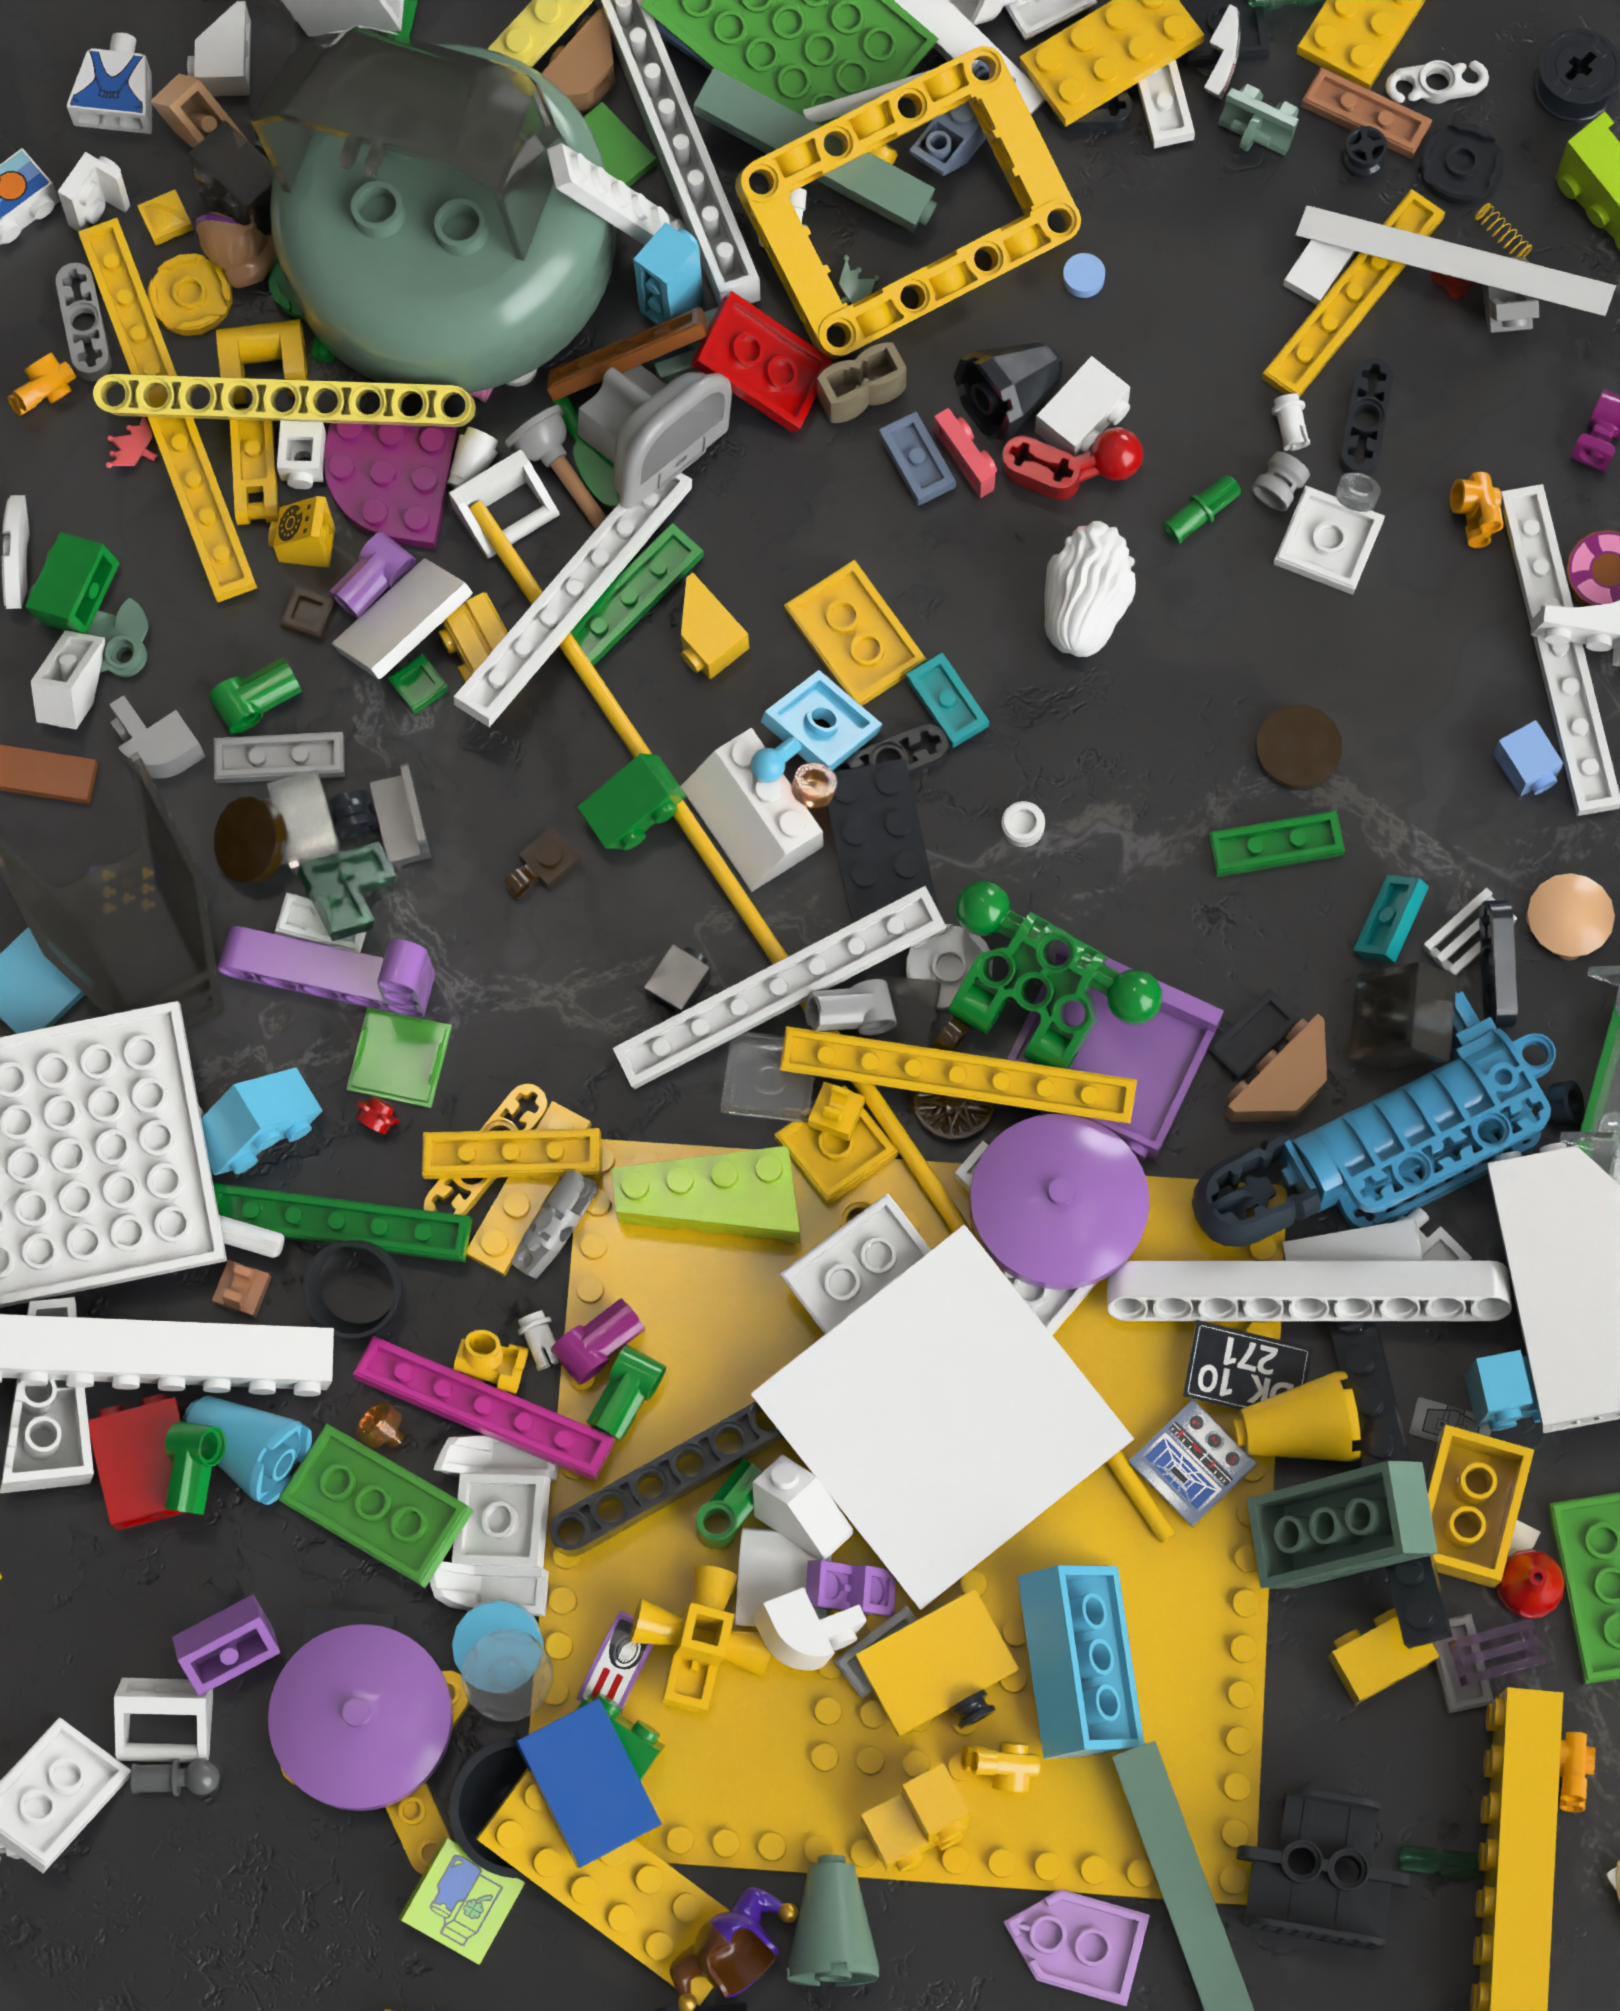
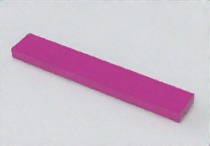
[353,1336,615,1482]

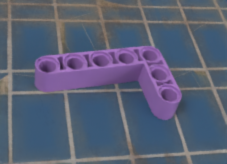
[217,926,435,1018]

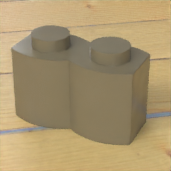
[817,342,907,423]

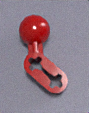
[1002,427,1144,501]

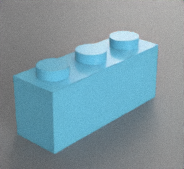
[633,222,704,325]

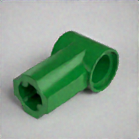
[209,657,302,734]
[587,1345,667,1442]
[164,1421,226,1515]
[696,1459,763,1550]

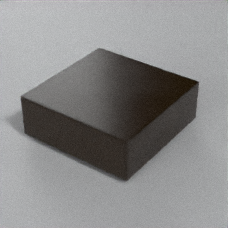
[280,586,336,642]

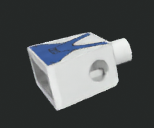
[67,32,152,134]

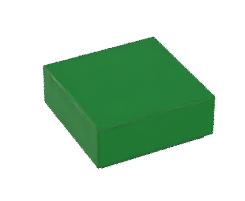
[388,653,449,715]

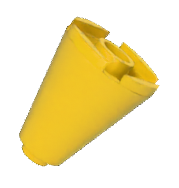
[1232,1371,1361,1462]

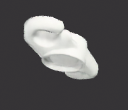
[1385,60,1489,104]

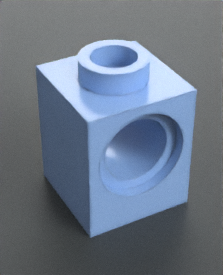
[1493,720,1563,797]

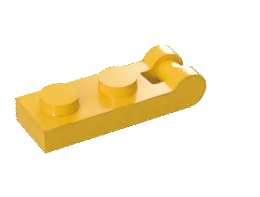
[230,408,280,525]

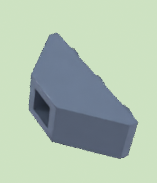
[909,60,1016,176]

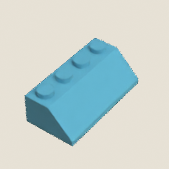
[1017,1565,1144,1759]

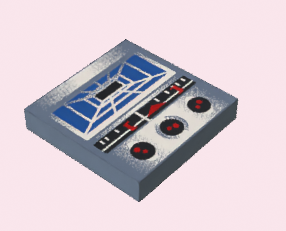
[1128,1399,1257,1528]

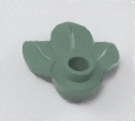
[87,598,149,677]

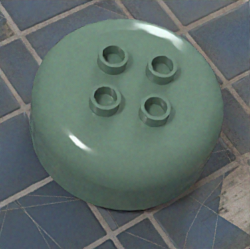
[270,44,617,393]

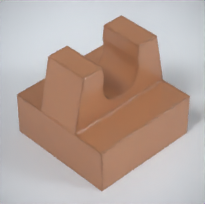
[212,1260,272,1319]

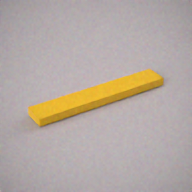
[1261,189,1445,397]

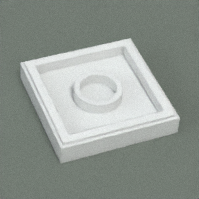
[1274,486,1385,595]

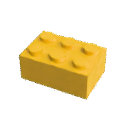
[1426,1425,1534,1588]

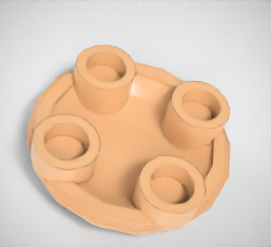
[1525,873,1615,961]

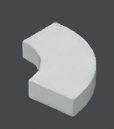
[2,495,30,609]

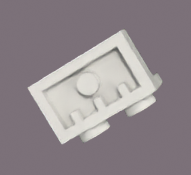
[58,152,131,231]

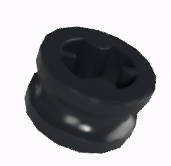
[949,1689,996,1730]

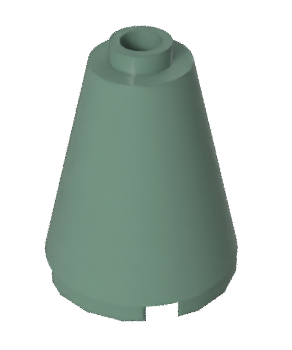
[787,1855,880,1987]

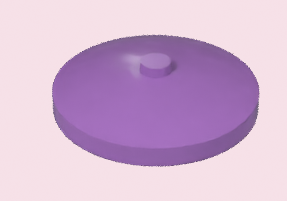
[969,1114,1149,1290]
[268,1624,453,1811]

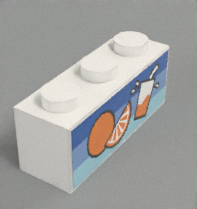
[0,148,60,245]

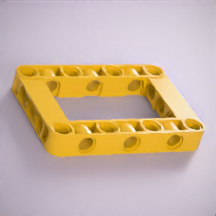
[735,46,1081,359]

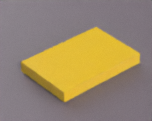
[784,560,927,706]
[854,1589,1019,1737]

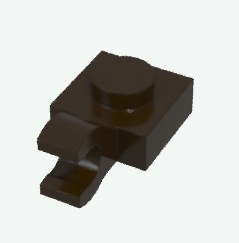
[504,827,581,900]

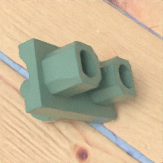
[1218,84,1299,156]

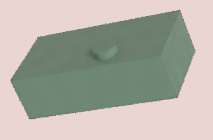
[1246,1461,1438,1589]

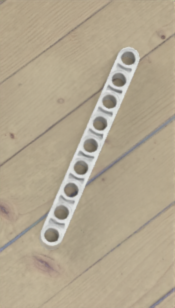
[1107,1261,1512,1321]

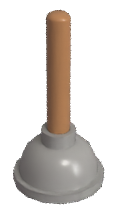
[504,405,607,530]

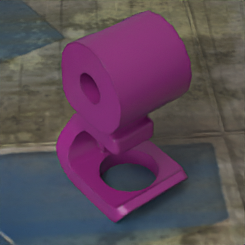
[1570,389,1620,473]

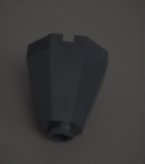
[953,342,1063,441]

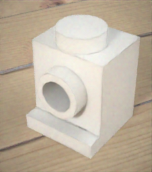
[277,420,327,489]

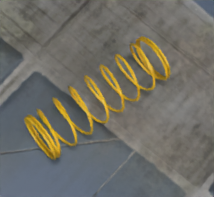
[1474,203,1532,257]

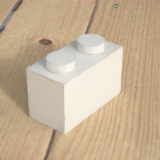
[1035,356,1130,457]

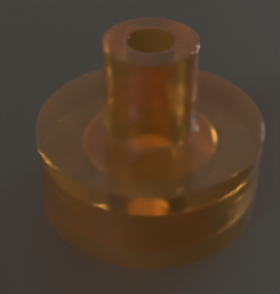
[791,763,837,808]
[356,1401,404,1448]

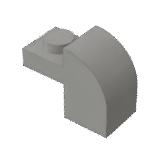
[1482,256,1539,333]
[109,695,205,778]

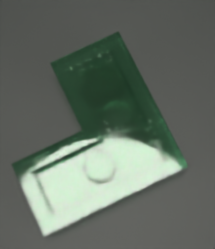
[297,841,396,941]

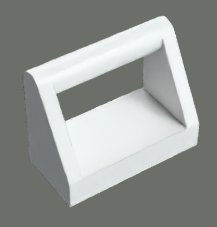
[449,449,560,559]
[114,1678,213,1763]

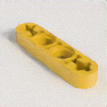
[424,1084,548,1216]

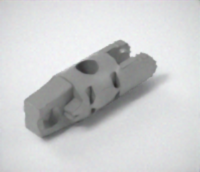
[511,1170,598,1279]

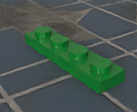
[557,523,704,666]

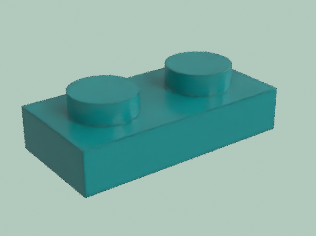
[906,652,989,748]
[1353,874,1429,963]

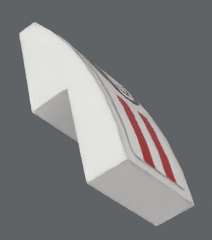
[1204,5,1241,100]

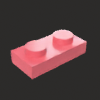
[934,408,997,498]

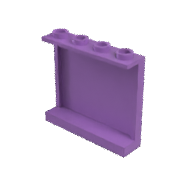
[1007,941,1224,1160]

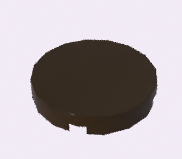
[1255,705,1342,790]
[214,797,287,883]

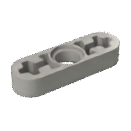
[56,263,112,381]

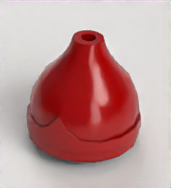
[1496,1549,1565,1619]

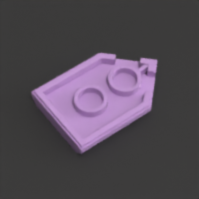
[1004,1889,1150,2006]

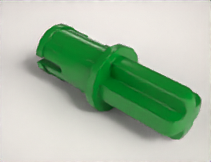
[1162,475,1241,544]

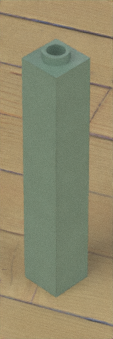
[693,68,937,233]

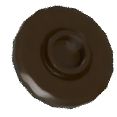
[913,1091,996,1141]

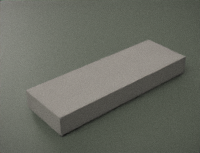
[214,732,345,784]

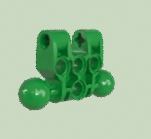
[948,880,1163,1069]

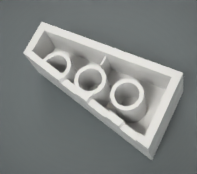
[0,1297,94,1493]

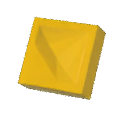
[137,189,194,246]

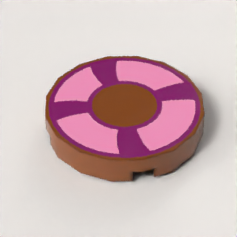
[1565,530,1620,607]

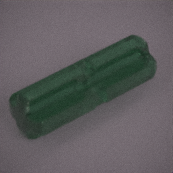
[1398,1844,1479,1879]

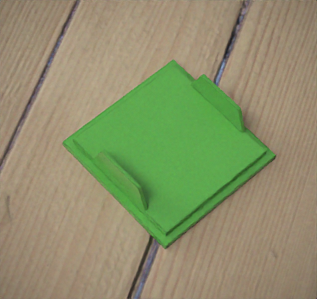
[346,1007,452,1109]

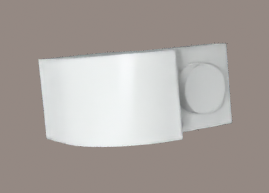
[752,1587,867,1671]

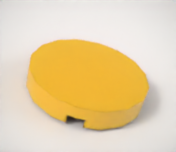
[148,253,233,336]

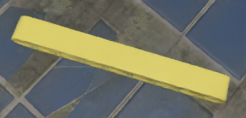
[93,374,476,427]

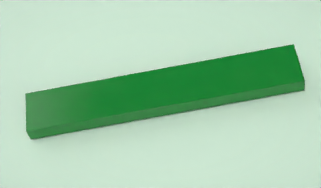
[213,1183,473,1263]

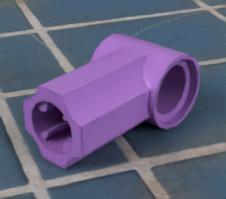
[330,531,416,619]

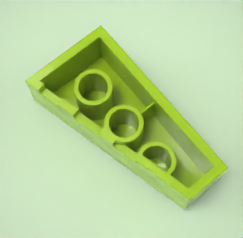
[1555,111,1620,250]
[611,1145,800,1243]

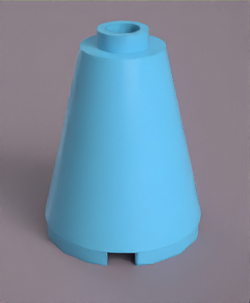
[183,1395,312,1505]

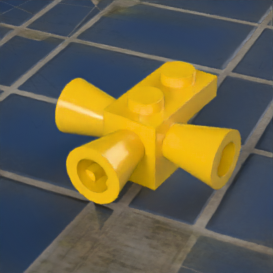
[629,1565,771,1715]

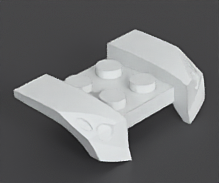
[430,1435,558,1616]

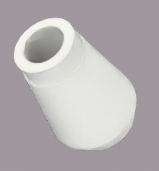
[447,427,498,489]

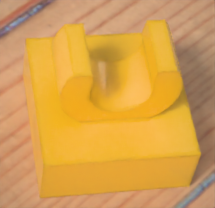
[808,1082,865,1141]

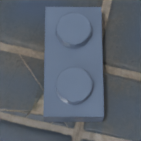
[879,411,956,506]

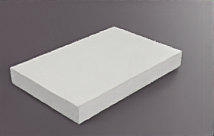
[332,558,473,679]
[780,1193,931,1334]
[0,1717,131,1873]

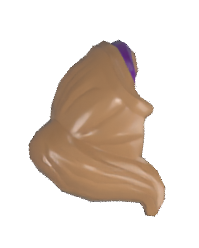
[195,212,276,288]

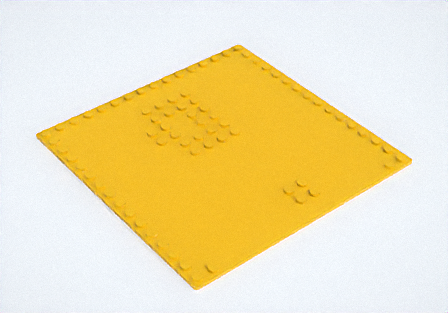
[529,1139,1287,1906]

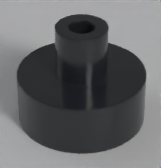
[1539,1080,1585,1126]

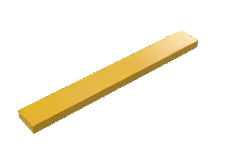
[779,1026,1137,1124]

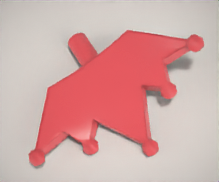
[106,417,158,468]

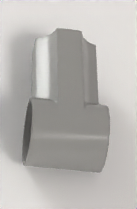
[805,979,897,1036]

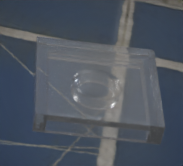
[721,1032,815,1123]

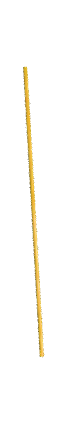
[469,501,1176,1543]

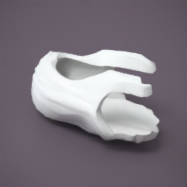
[1044,521,1136,657]

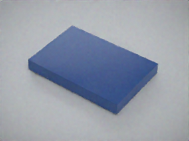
[515,1699,662,1868]

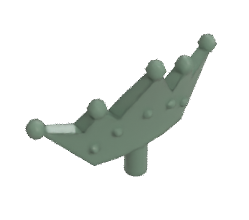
[838,255,880,304]

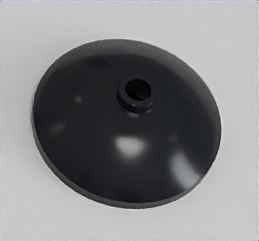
[449,1737,527,1878]

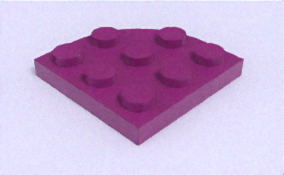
[324,407,459,549]

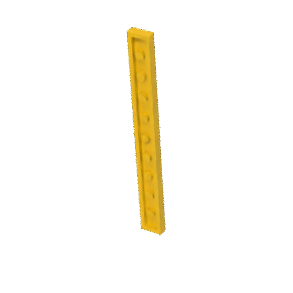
[78,218,257,603]

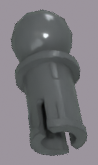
[131,1759,220,1796]

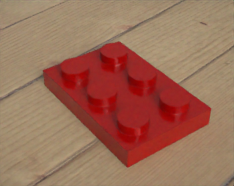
[691,291,833,433]

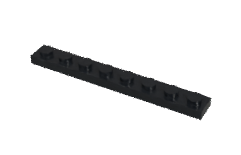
[1328,1321,1453,1649]

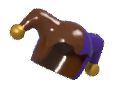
[669,1887,798,2011]

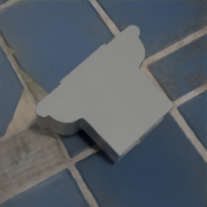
[577,365,732,509]

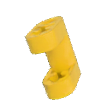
[216,319,309,405]

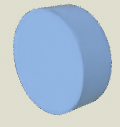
[1063,253,1105,298]

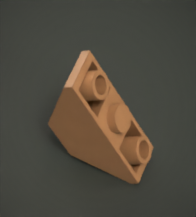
[542,6,616,113]
[1224,1014,1327,1122]

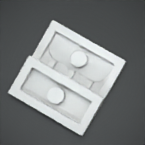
[735,1527,832,1626]

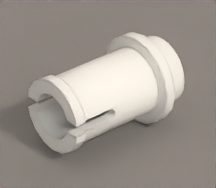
[1271,394,1310,451]
[517,1310,560,1371]

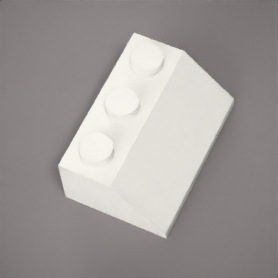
[680,728,824,892]

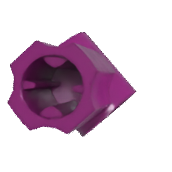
[550,1298,645,1385]

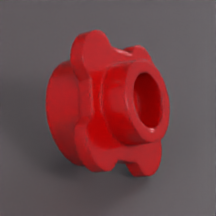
[355,1096,400,1134]

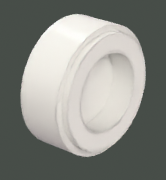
[1001,801,1045,847]

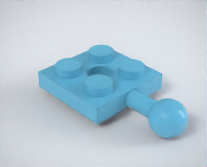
[750,670,882,783]

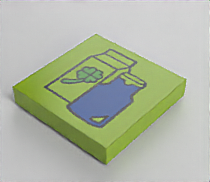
[398,1836,525,1965]

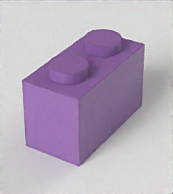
[172,1594,280,1696]

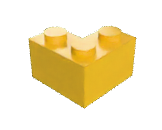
[861,1763,970,1872]

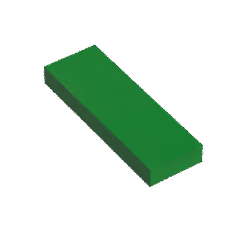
[1208,810,1345,877]

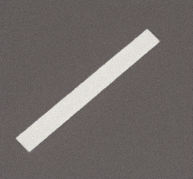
[1296,205,1616,316]

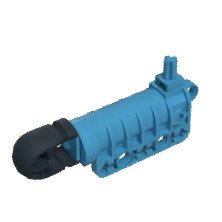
[1192,991,1556,1247]

